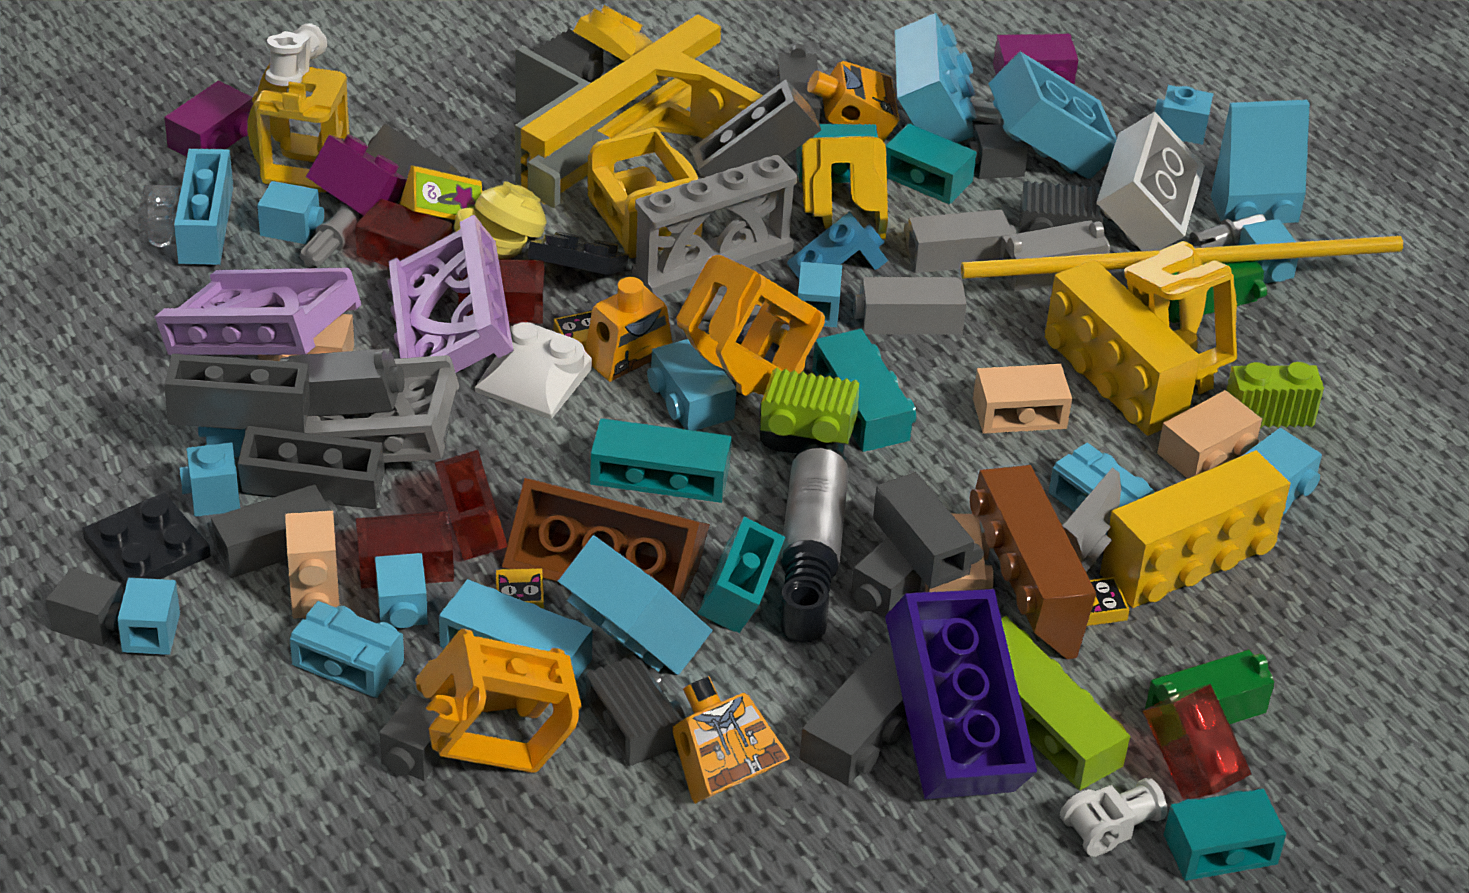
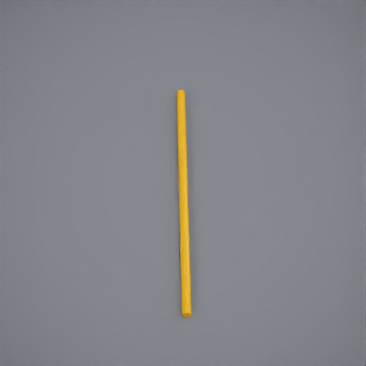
[961,236,1403,279]

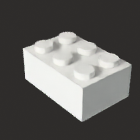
[1096,112,1204,251]

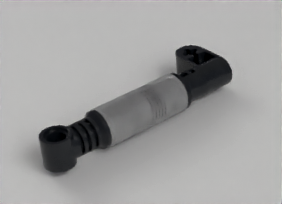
[759,398,849,642]

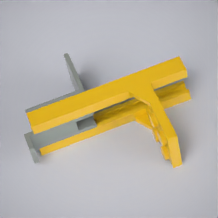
[515,14,763,208]

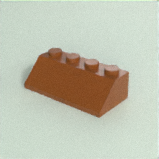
[969,465,1097,659]
[502,478,710,603]

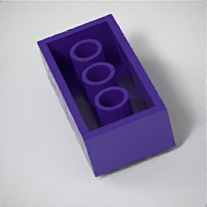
[885,589,1037,799]

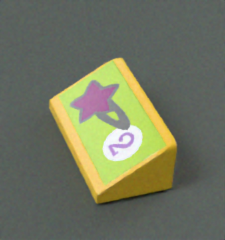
[400,165,482,220]

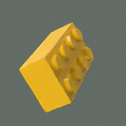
[1044,259,1201,436]
[1100,450,1291,608]

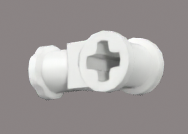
[265,23,327,86]
[1060,778,1167,857]

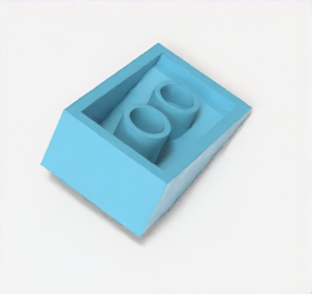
[1211,100,1310,223]

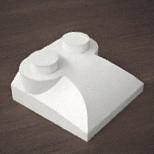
[475,322,592,420]

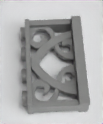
[632,155,797,297]
[304,355,459,463]

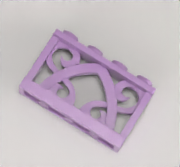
[387,215,514,373]
[155,268,361,355]

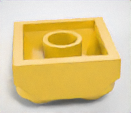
[573,5,668,81]

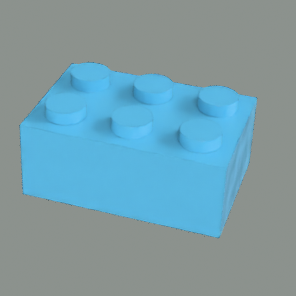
[895,13,976,143]
[988,51,1117,179]
[558,535,713,675]

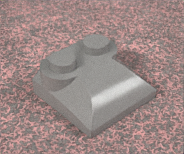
[1062,467,1121,572]

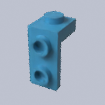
[787,211,888,278]

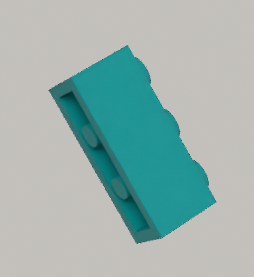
[812,329,917,452]
[590,418,732,503]

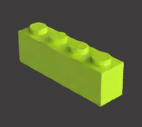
[1001,616,1130,791]

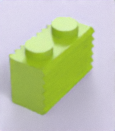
[1227,362,1324,428]
[760,368,860,444]

